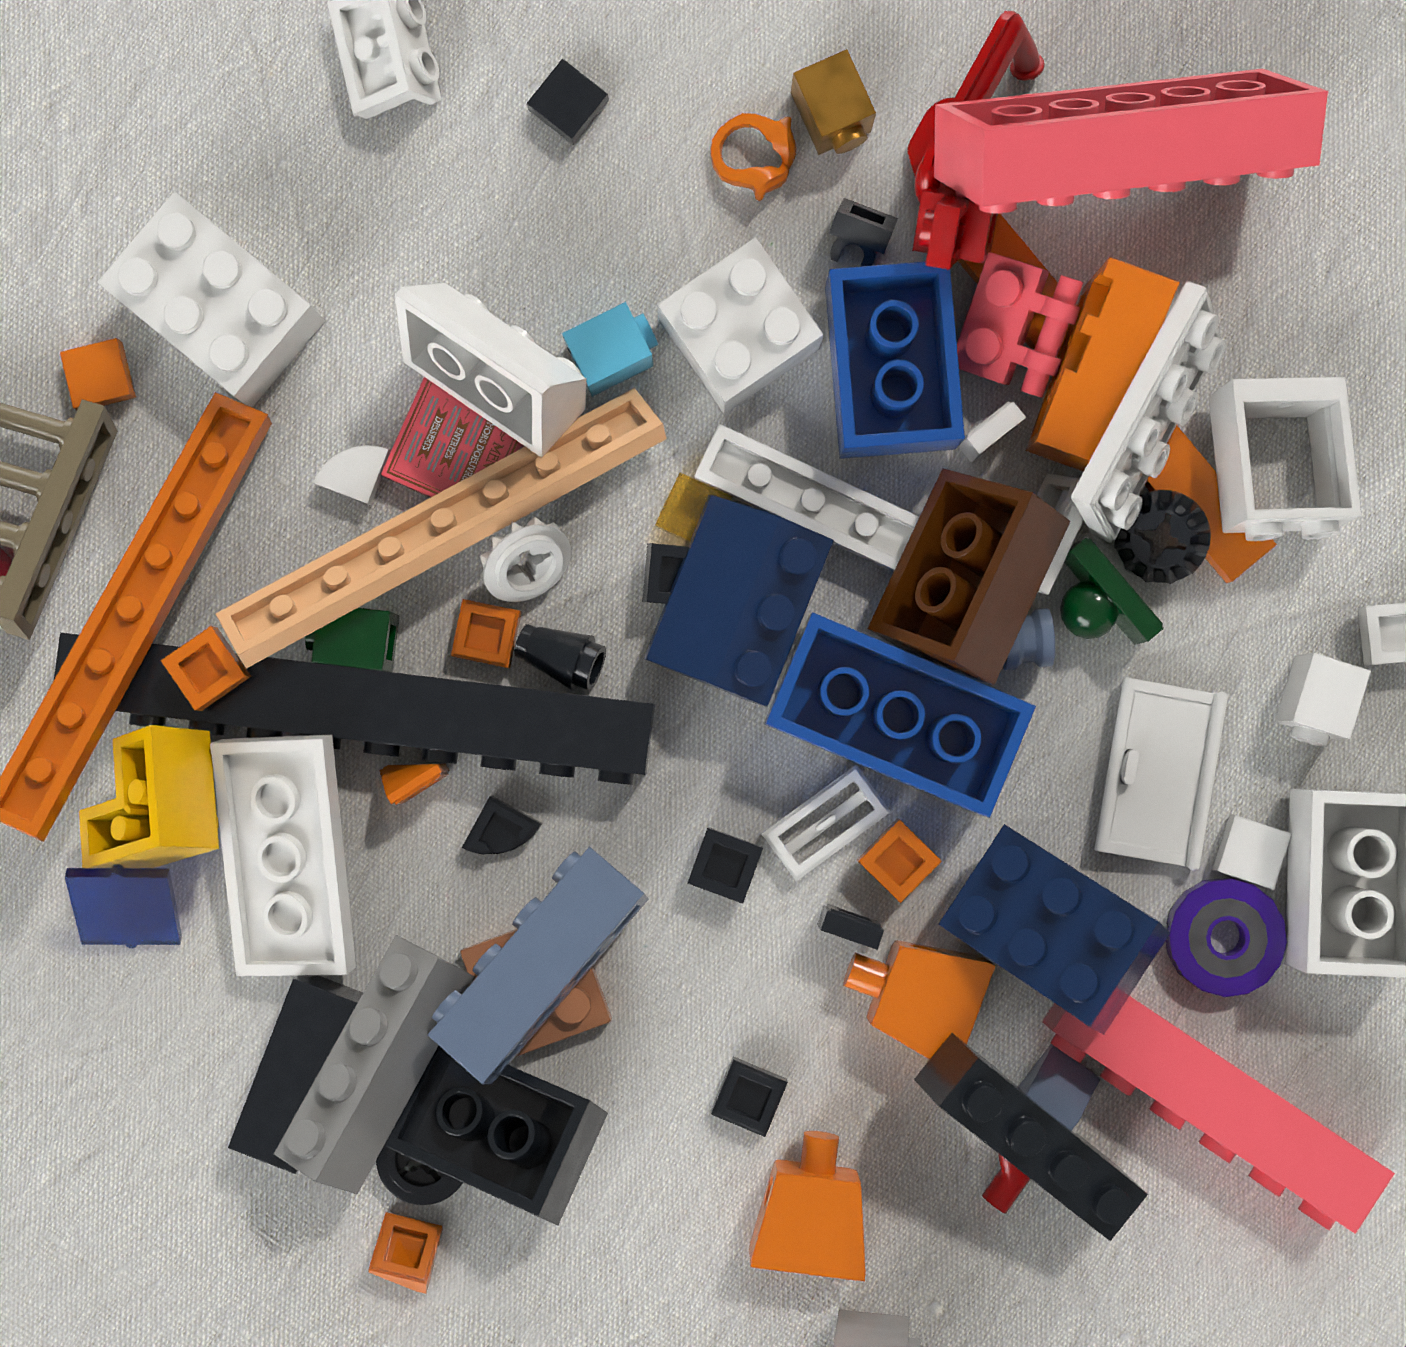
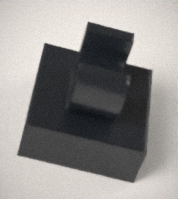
[829,198,898,267]

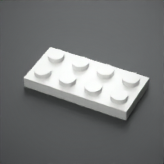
[210,735,356,976]

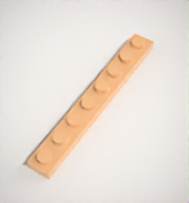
[215,388,667,669]

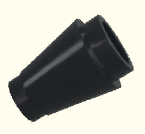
[514,624,606,691]

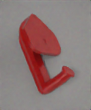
[908,10,1045,203]

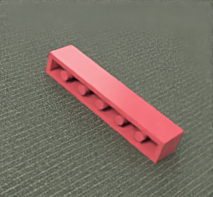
[1042,996,1395,1234]

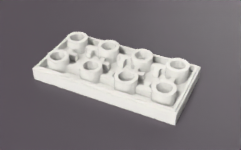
[1070,281,1226,543]

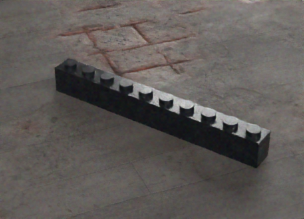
[54,632,655,785]

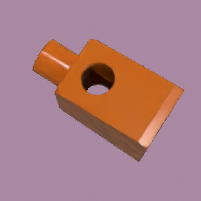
[843,940,996,1060]
[749,1131,866,1282]

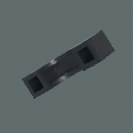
[914,1033,1148,1241]

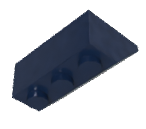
[643,495,834,707]

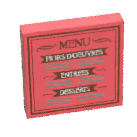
[381,377,524,498]

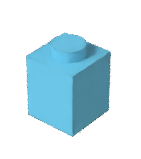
[562,302,658,397]

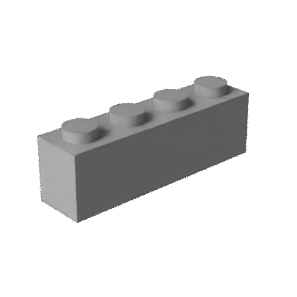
[274,935,475,1194]

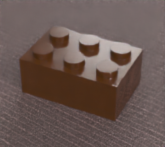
[867,468,1071,685]

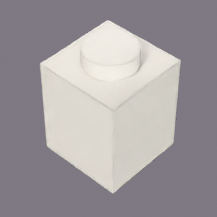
[1275,653,1371,747]

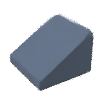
[1018,1044,1101,1131]

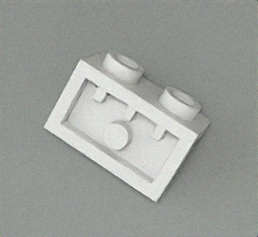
[327,0,441,119]

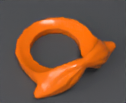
[711,113,796,201]

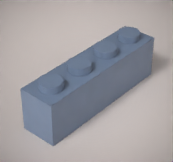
[428,846,649,1084]

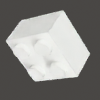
[657,237,824,415]

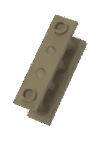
[0,399,118,640]

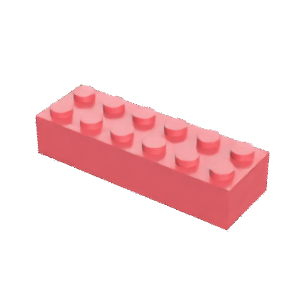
[934,69,1328,213]

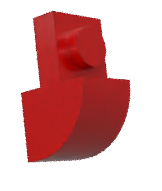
[912,187,998,270]

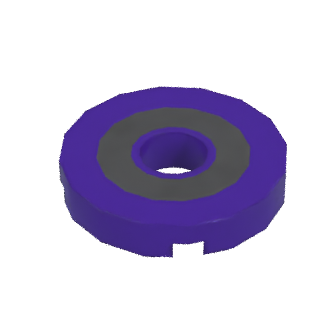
[1165,878,1287,997]

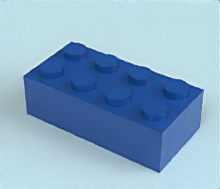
[764,612,1036,818]

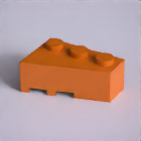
[1025,257,1180,472]

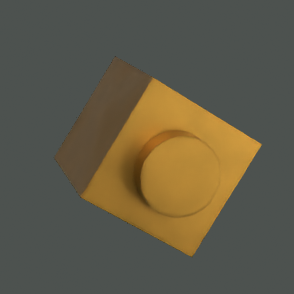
[791,49,876,155]

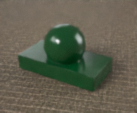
[1060,537,1164,645]

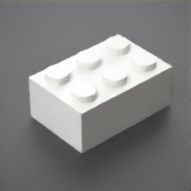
[98,191,325,407]
[1284,788,1406,978]

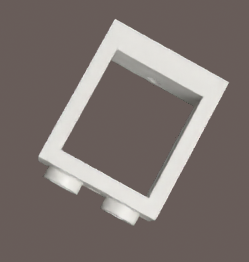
[1209,377,1361,541]

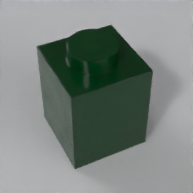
[305,608,400,672]

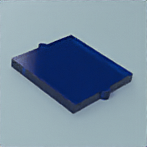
[65,864,182,948]

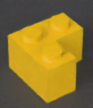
[79,725,219,871]

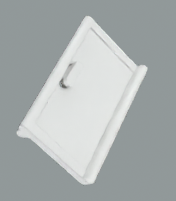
[1094,677,1228,871]

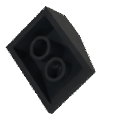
[384,1045,608,1226]

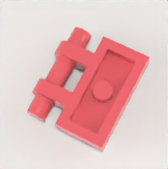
[957,252,1084,397]

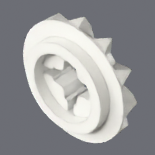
[480,517,571,602]

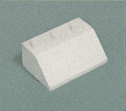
[395,283,586,458]

